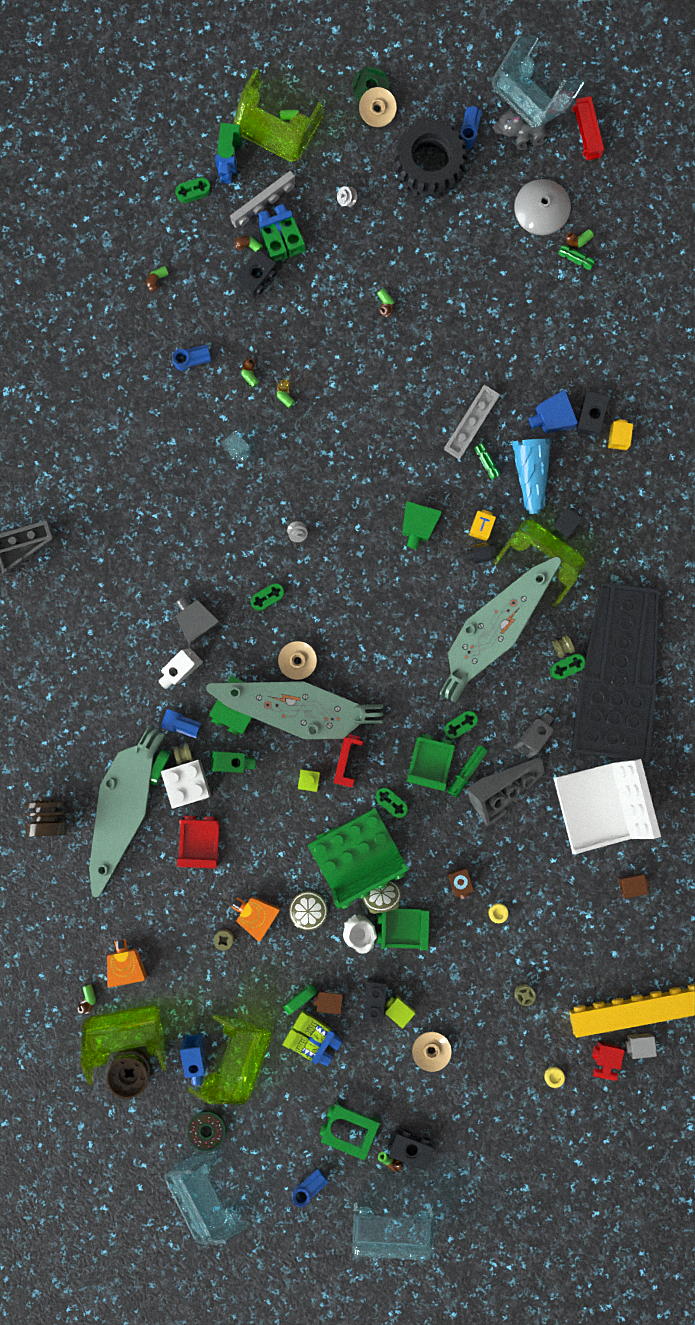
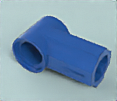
[460,106,482,149]
[172,345,211,371]
[160,709,202,738]
[292,1168,329,1207]

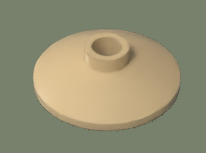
[359,87,396,127]
[278,641,317,680]
[412,1032,451,1072]

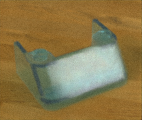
[492,34,584,128]
[165,1152,250,1245]
[352,1203,433,1260]

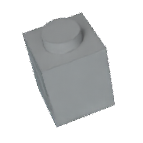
[625,1033,657,1059]

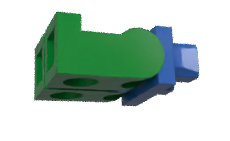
[215,123,243,184]
[259,204,306,263]

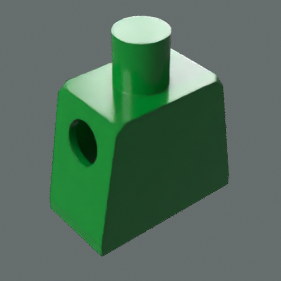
[402,501,442,550]
[210,751,255,773]

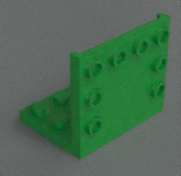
[307,808,408,909]

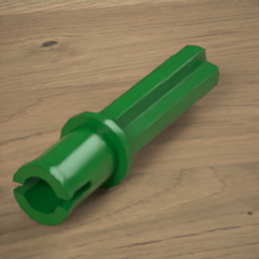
[447,745,487,798]

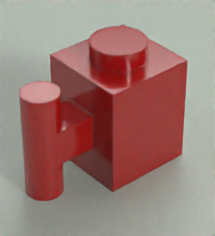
[592,1041,624,1081]

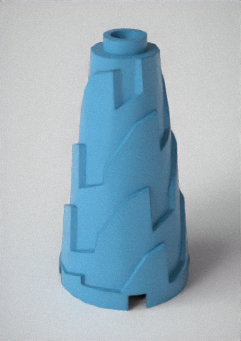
[512,439,551,514]

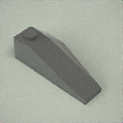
[467,757,545,826]

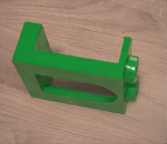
[319,1100,380,1161]

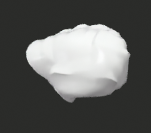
[343,914,377,953]

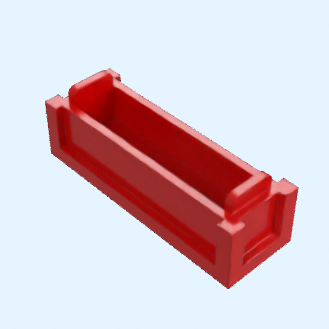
[572,96,604,161]

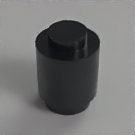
[467,542,496,564]

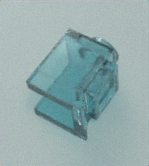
[221,431,252,462]

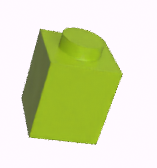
[298,769,320,792]
[384,995,415,1029]

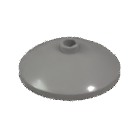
[514,179,571,235]

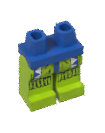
[282,1009,343,1066]

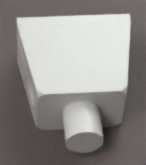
[159,648,203,689]

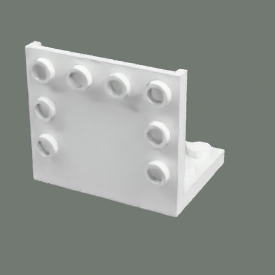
[554,759,661,854]

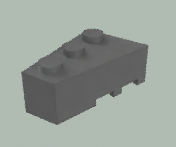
[0,520,56,574]

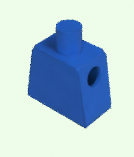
[529,390,578,434]
[180,1033,207,1085]

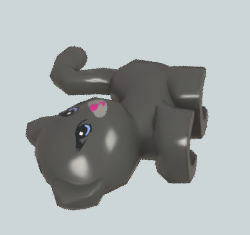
[493,97,549,150]

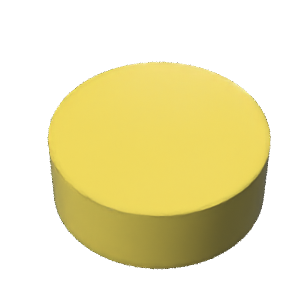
[488,903,508,923]
[544,1067,565,1088]

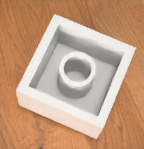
[161,760,211,809]

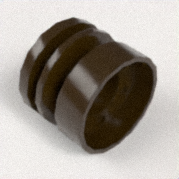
[25,799,67,837]
[106,1048,152,1099]

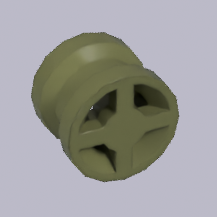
[552,635,575,658]
[173,743,194,766]
[214,929,234,951]
[514,984,536,1006]

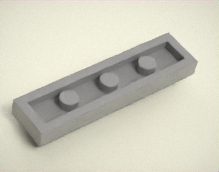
[230,171,295,228]
[444,385,500,460]

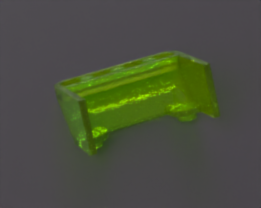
[233,68,323,162]
[493,519,585,607]
[80,1005,167,1085]
[187,1015,271,1105]

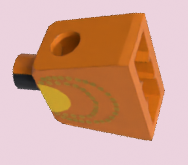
[231,896,281,942]
[107,939,147,988]

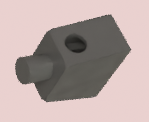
[176,596,220,645]
[514,714,554,758]

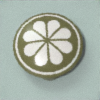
[363,881,401,914]
[289,891,328,930]

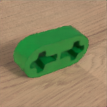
[175,178,211,203]
[250,584,284,611]
[550,654,585,680]
[444,711,478,739]
[150,749,171,786]
[376,788,408,818]
[283,984,318,1015]

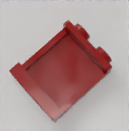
[333,734,363,787]
[177,816,220,868]

